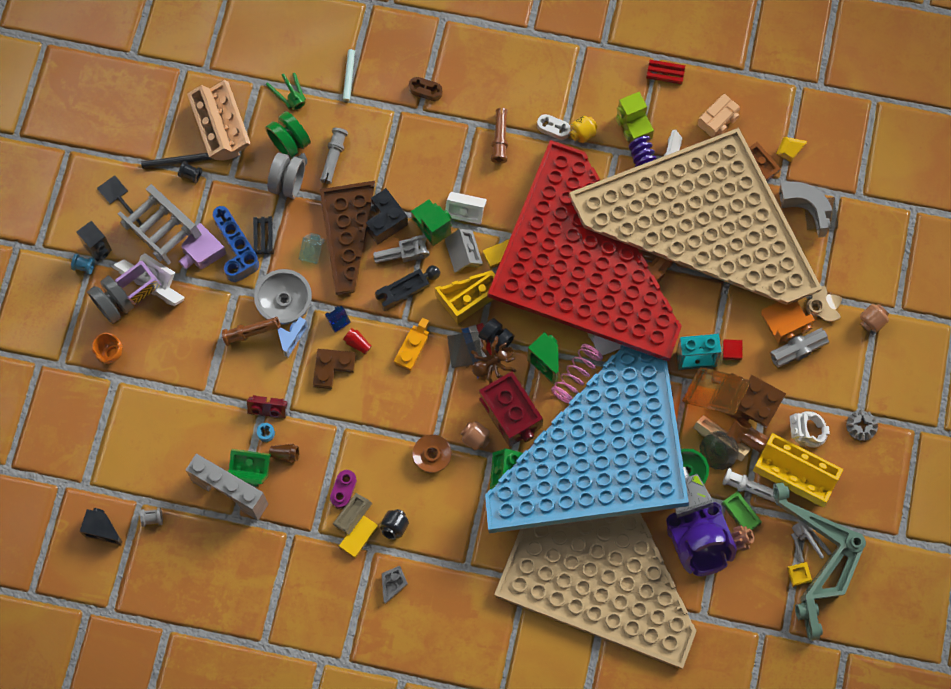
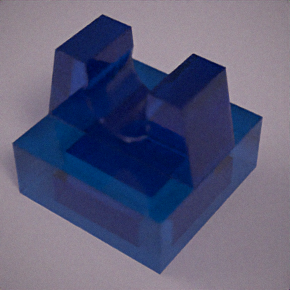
[325,306,351,332]

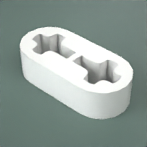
[537,114,571,140]

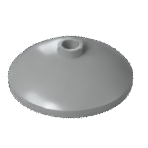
[254,269,312,324]

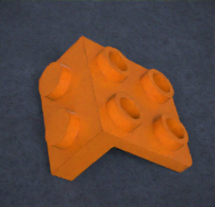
[761,301,815,344]

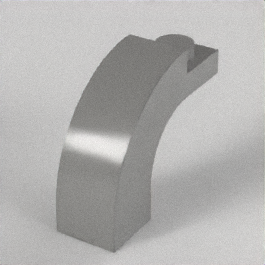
[779,182,832,238]

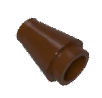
[269,443,299,463]

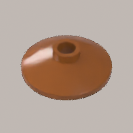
[413,434,452,473]

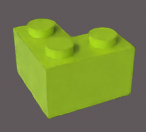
[616,92,654,142]

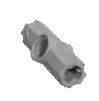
[770,328,829,367]

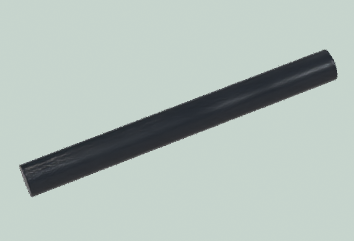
[141,153,213,169]

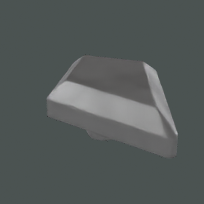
[382,566,408,604]

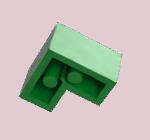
[411,199,452,246]

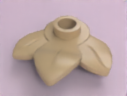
[806,286,842,322]

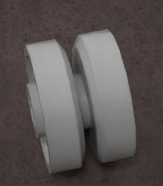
[267,153,305,199]

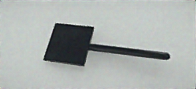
[97,175,143,226]

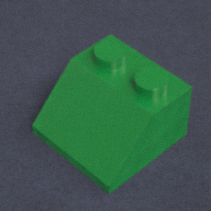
[527,332,559,385]

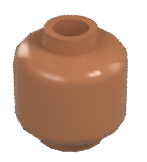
[860,304,889,332]
[461,422,490,450]

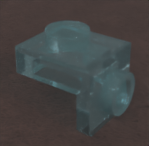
[299,233,325,264]

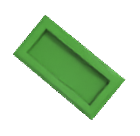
[721,491,762,530]

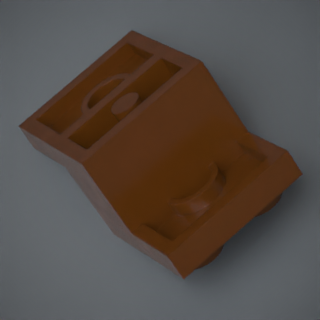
[713,373,786,428]

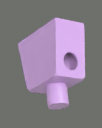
[179,223,226,269]

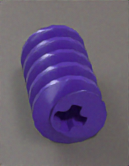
[629,136,657,167]

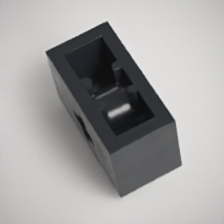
[76,221,112,262]

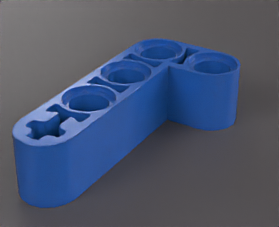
[213,206,259,282]

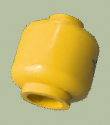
[569,116,598,143]

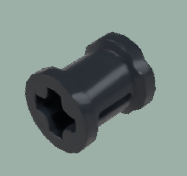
[178,161,202,184]

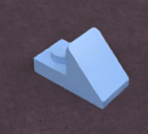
[277,317,308,358]

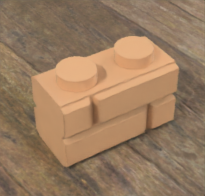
[698,94,740,138]

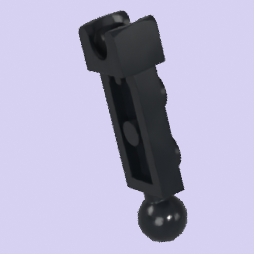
[375,265,440,311]

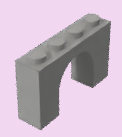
[186,454,268,520]

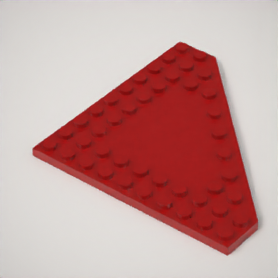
[487,140,682,362]

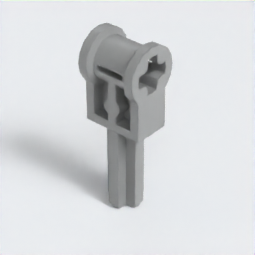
[373,236,430,263]

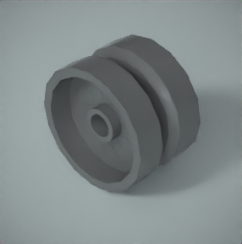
[87,275,134,324]

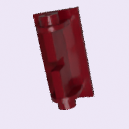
[247,395,288,418]

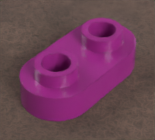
[330,470,357,509]

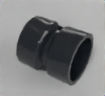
[478,318,515,353]

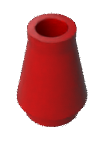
[343,328,372,354]

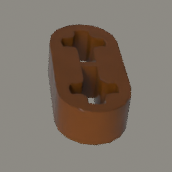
[409,77,443,101]

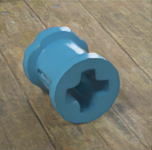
[71,254,95,275]

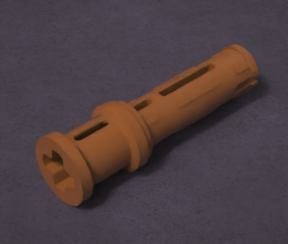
[491,108,508,164]
[222,316,280,346]

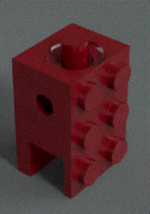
[479,371,543,447]

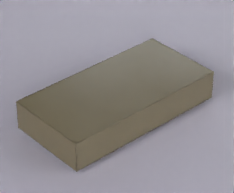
[333,493,372,535]

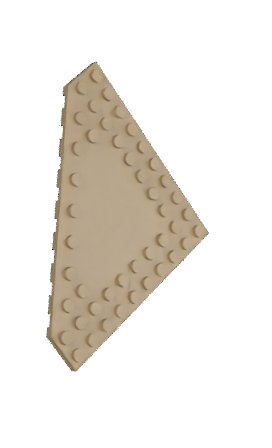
[569,128,822,305]
[494,513,696,670]

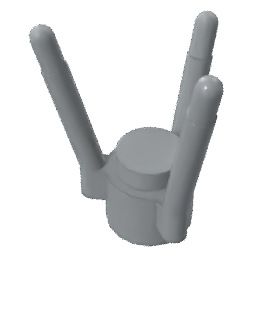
[791,521,831,563]

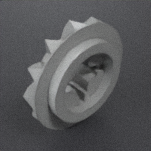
[846,410,878,441]

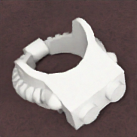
[790,411,830,447]

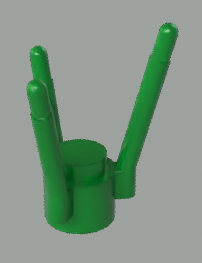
[266,73,306,110]

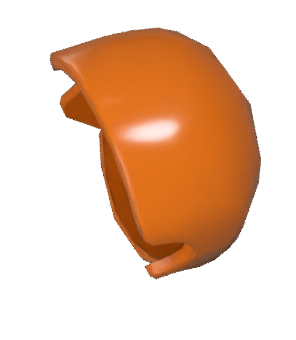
[92,332,123,364]

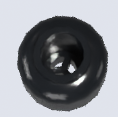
[380,509,409,540]

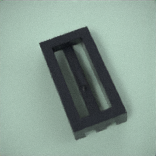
[253,216,273,255]

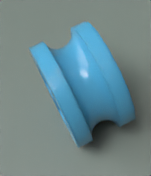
[257,423,275,442]

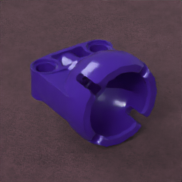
[666,502,736,576]

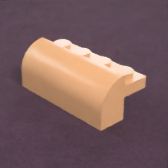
[187,80,251,160]

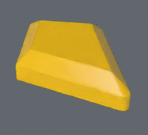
[776,137,807,162]

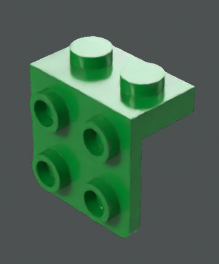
[227,449,271,487]

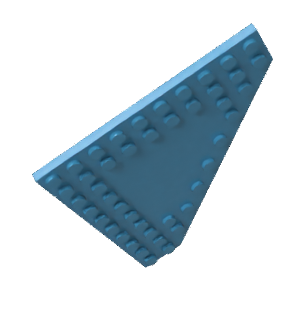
[485,345,689,533]

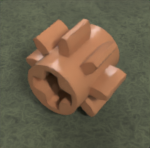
[731,525,754,551]

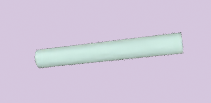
[343,49,355,102]

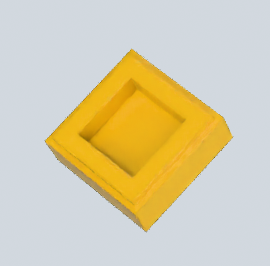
[787,562,812,587]

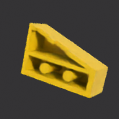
[435,270,495,324]

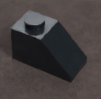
[80,508,122,545]

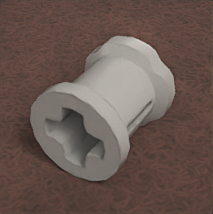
[140,507,163,527]

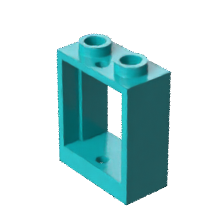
[676,334,721,370]

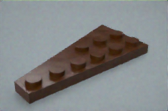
[320,181,375,295]

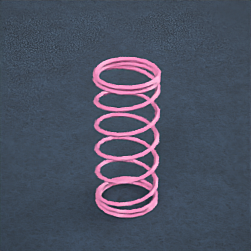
[551,344,603,404]

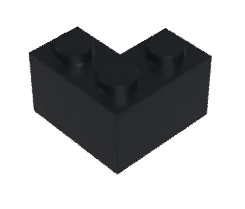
[366,188,408,245]

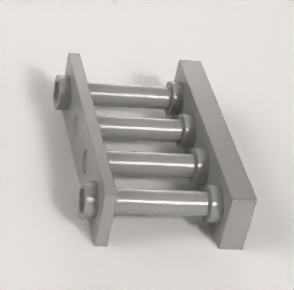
[118,184,202,265]

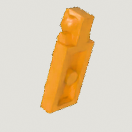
[394,318,429,371]

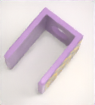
[115,260,161,305]

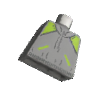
[675,467,713,518]

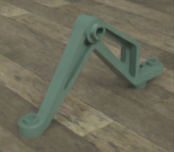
[773,483,866,641]

